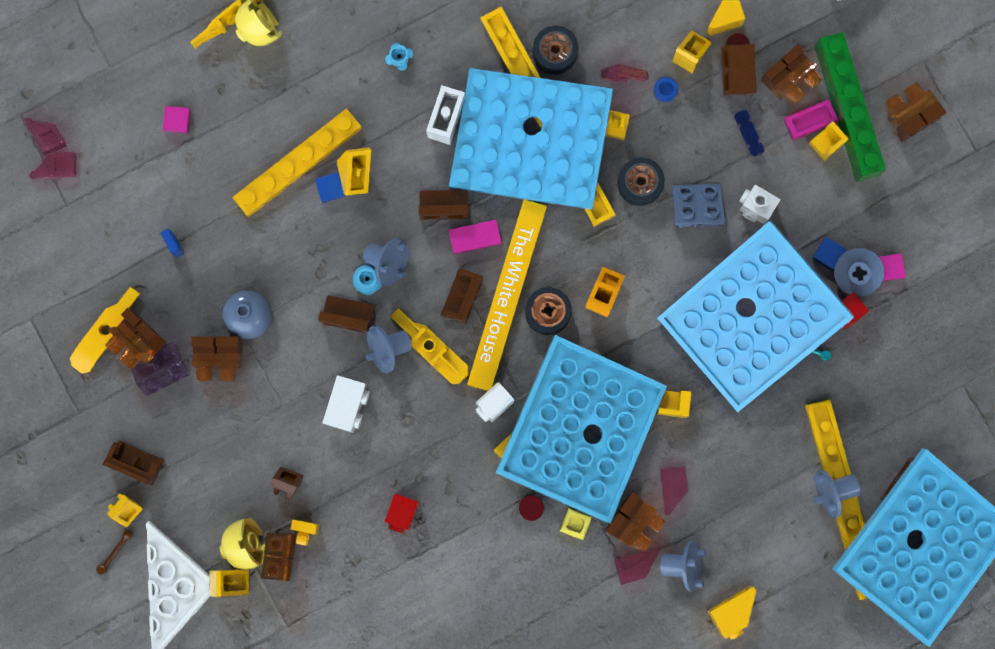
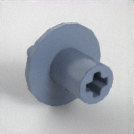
[363,238,409,286]
[834,248,884,296]
[366,325,412,373]
[814,469,860,518]
[660,541,707,591]

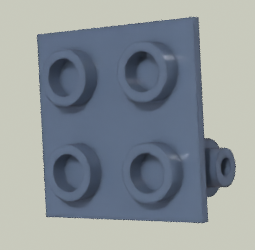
[672,184,725,228]

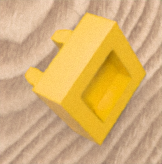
[606,110,630,140]
[107,494,143,528]
[290,520,320,546]

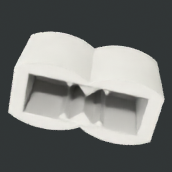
[475,382,514,423]

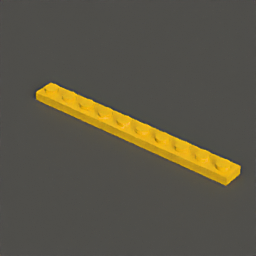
[480,7,615,227]

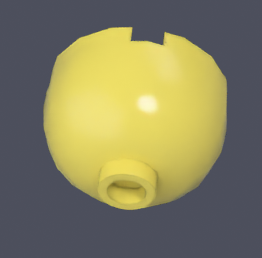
[235,0,282,46]
[220,518,267,570]

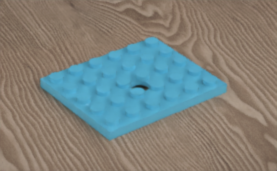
[449,68,613,210]
[658,221,854,412]
[495,335,667,524]
[832,448,995,647]

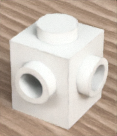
[739,185,781,225]

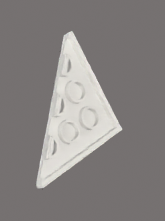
[146,521,210,649]

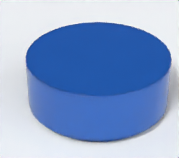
[653,77,678,102]

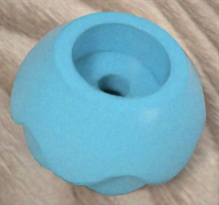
[353,264,382,295]

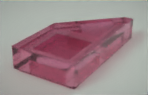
[601,64,648,83]
[24,118,67,156]
[29,152,77,180]
[660,467,688,515]
[614,548,660,585]

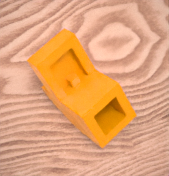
[585,267,625,318]

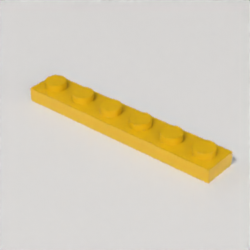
[232,108,362,218]

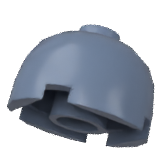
[222,290,272,339]

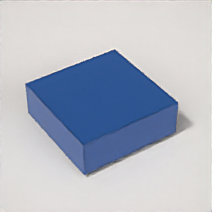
[315,172,345,203]
[160,228,184,258]
[812,237,847,271]

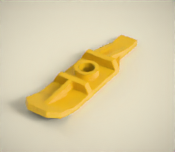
[190,0,263,49]
[70,287,140,373]
[390,308,469,384]

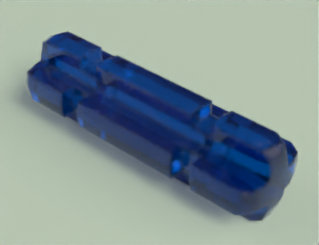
[734,110,765,157]

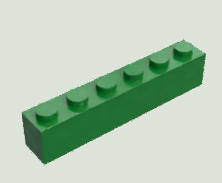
[814,32,886,182]

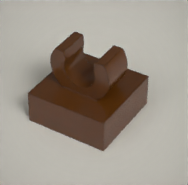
[270,467,304,500]

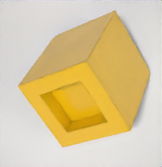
[809,121,849,161]
[657,390,691,418]

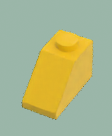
[707,586,756,640]

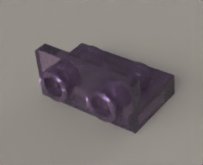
[129,341,190,396]

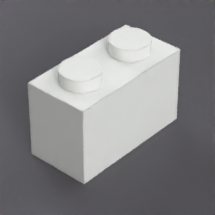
[426,85,465,145]
[322,375,370,433]

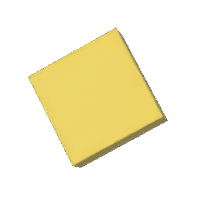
[560,508,592,540]

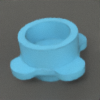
[385,43,413,71]

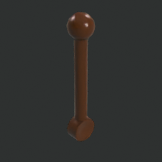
[96,530,133,574]

